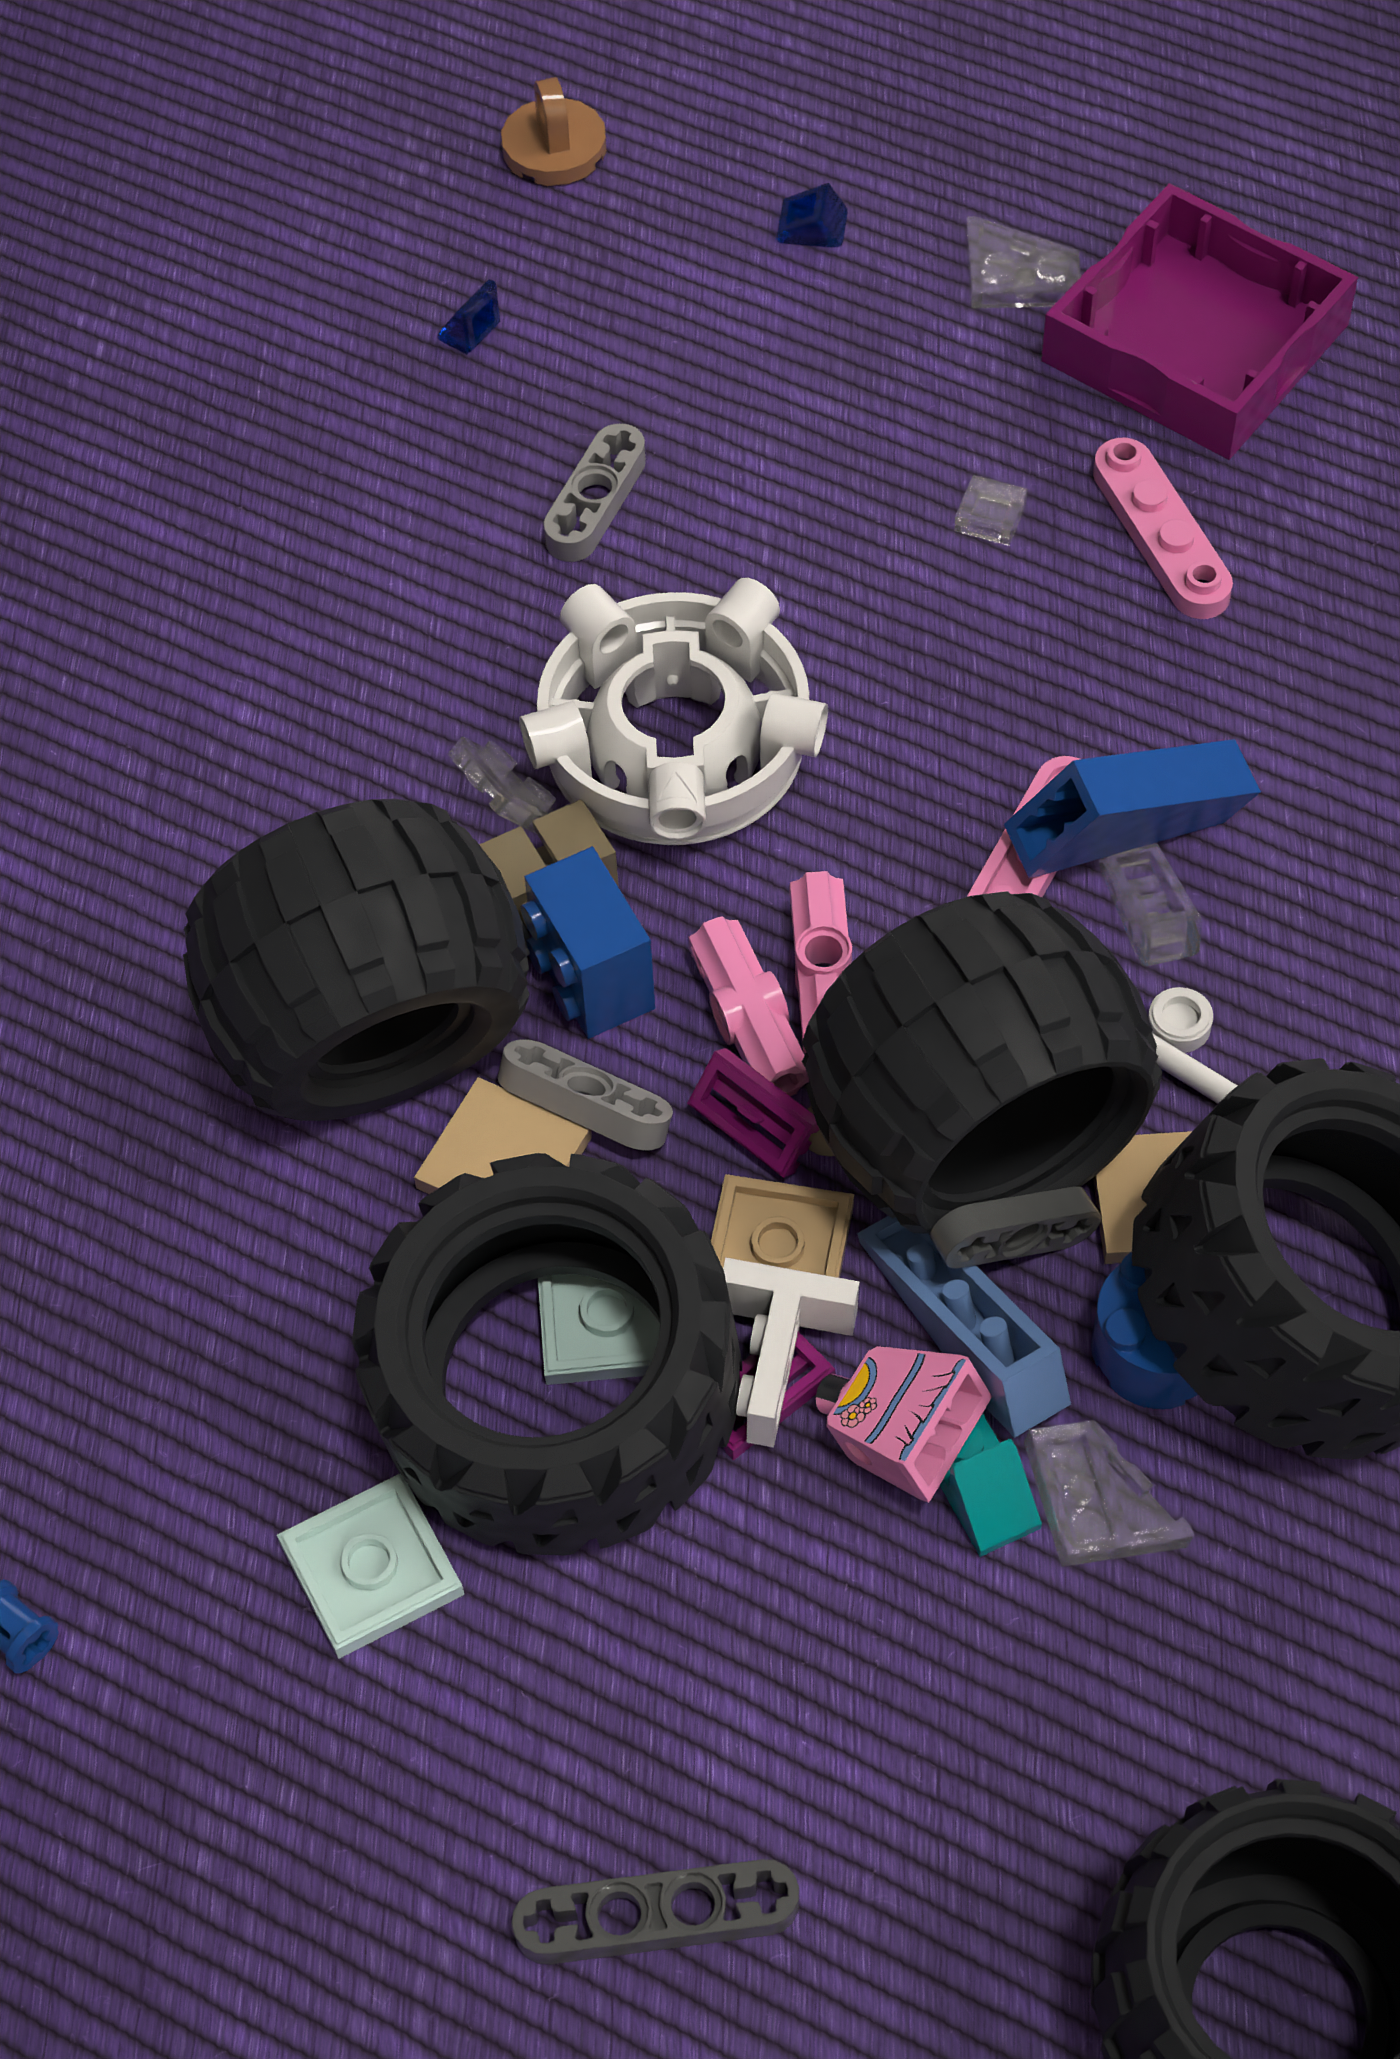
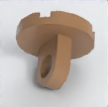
[501,77,607,186]

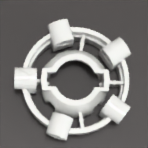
[519,578,828,845]

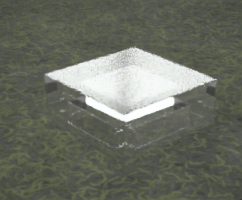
[954,475,1028,546]

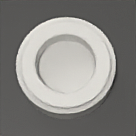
[1148,987,1213,1053]

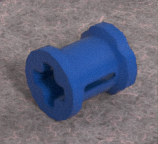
[0,1579,59,1674]

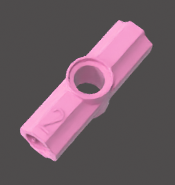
[789,871,852,1053]
[688,916,809,1096]

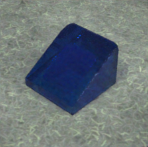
[776,183,848,248]
[437,279,500,355]

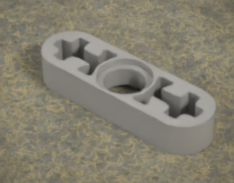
[544,424,646,562]
[497,1040,673,1150]

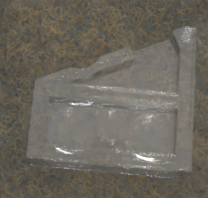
[966,216,1081,309]
[447,736,556,834]
[1024,1420,1194,1567]

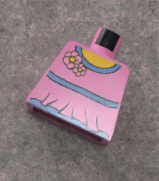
[816,1346,992,1503]

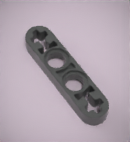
[512,1859,799,1965]

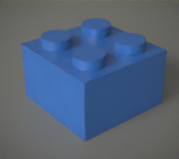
[520,846,655,1039]

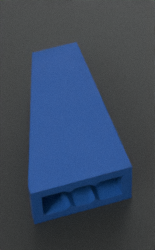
[1004,739,1261,878]

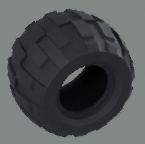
[183,799,530,1121]
[802,891,1162,1235]
[1091,1779,1400,2059]

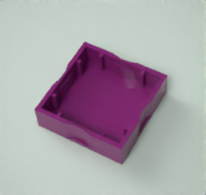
[1041,183,1358,460]

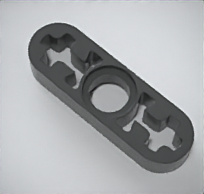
[930,1186,1102,1269]

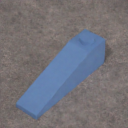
[857,1216,1071,1438]

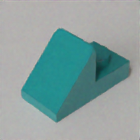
[940,1413,1042,1557]

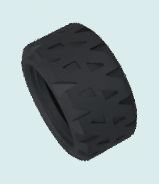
[1132,1058,1400,1460]
[352,1153,743,1556]

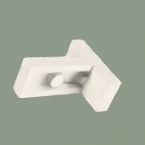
[723,1258,859,1447]

